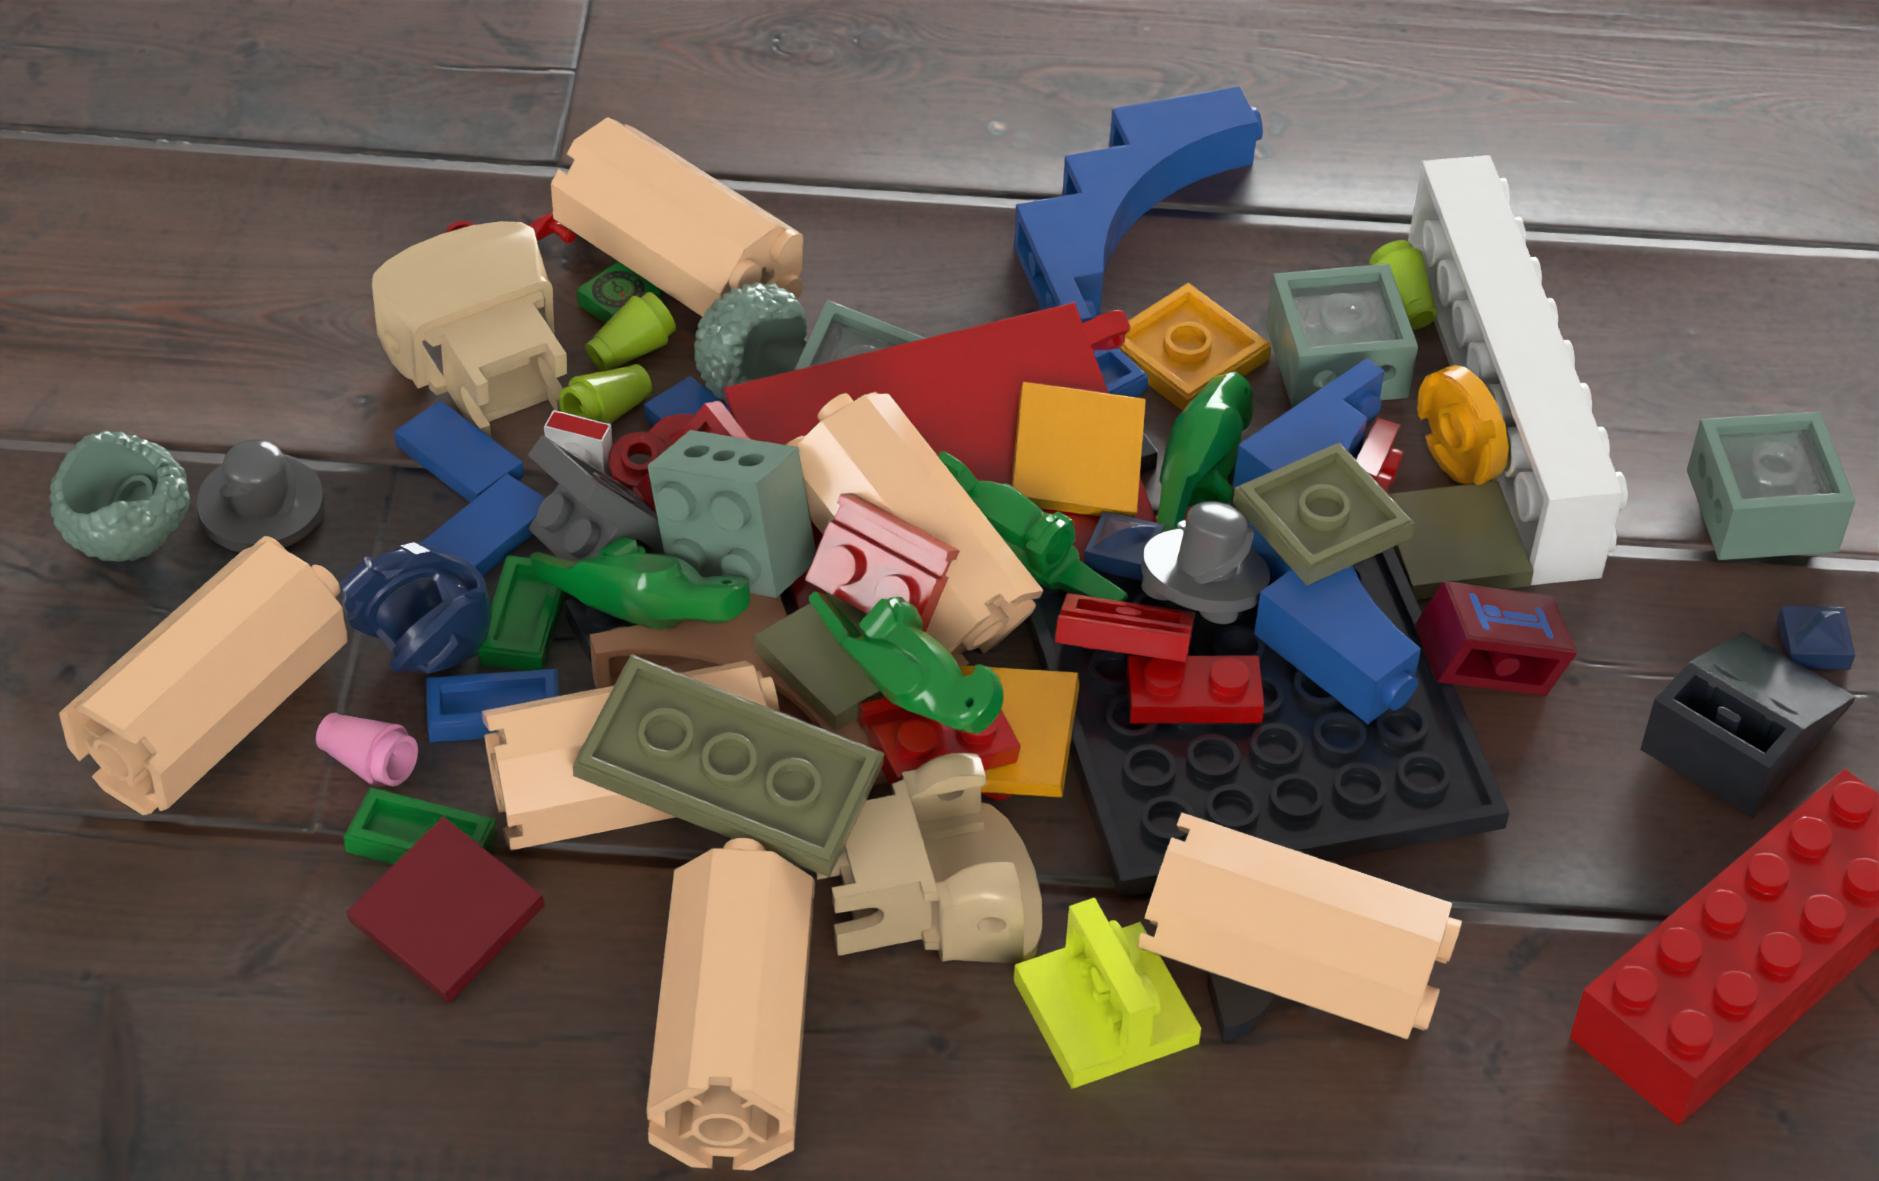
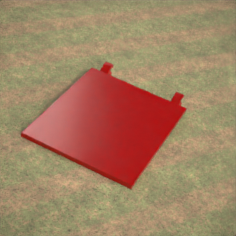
[724,302,1193,610]

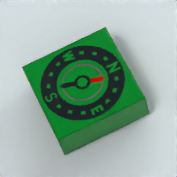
[577,261,661,324]

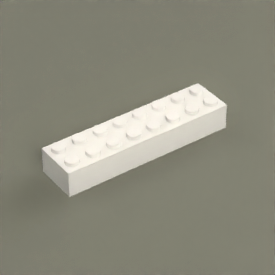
[1408,155,1628,585]

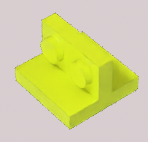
[1013,897,1201,1089]

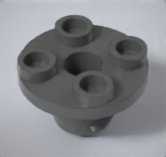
[196,440,325,552]
[1141,501,1270,624]

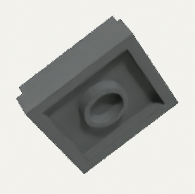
[528,435,665,562]

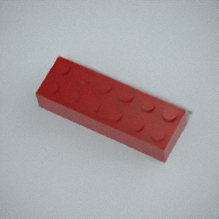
[1569,768,1879,1126]

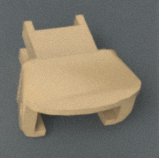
[372,221,567,438]
[816,753,1042,964]

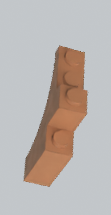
[590,593,888,785]

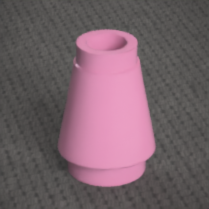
[316,713,418,788]

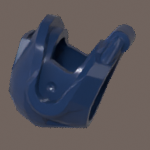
[340,542,492,673]

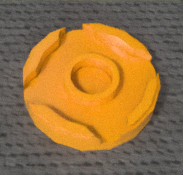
[1417,365,1509,486]

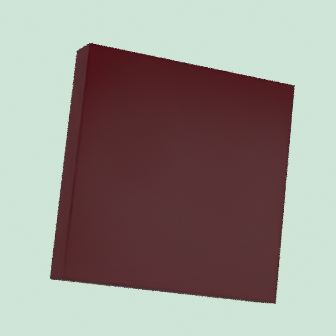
[346,816,545,1004]

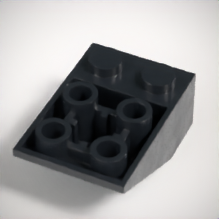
[1640,632,1855,818]

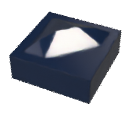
[1084,511,1164,581]
[1777,606,1855,670]

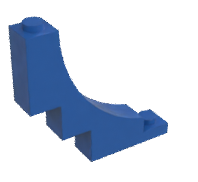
[1013,86,1263,323]
[1233,358,1421,724]

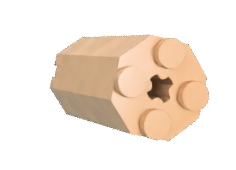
[551,117,803,317]
[786,392,1043,666]
[59,536,348,815]
[482,660,779,850]
[1137,813,1462,1039]
[647,838,815,1170]

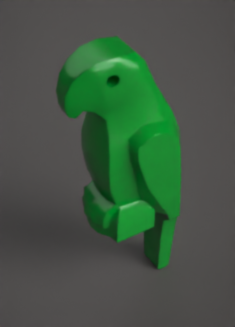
[1157,371,1254,532]
[937,451,1128,602]
[531,536,751,630]
[809,591,1004,734]

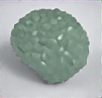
[694,282,808,405]
[49,431,190,562]

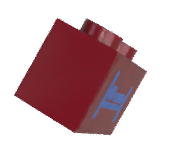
[1415,581,1578,696]

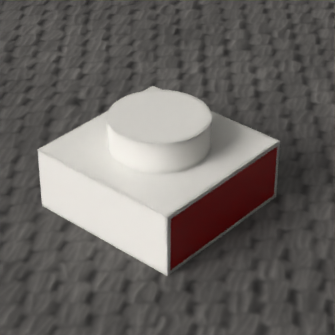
[544,410,612,476]

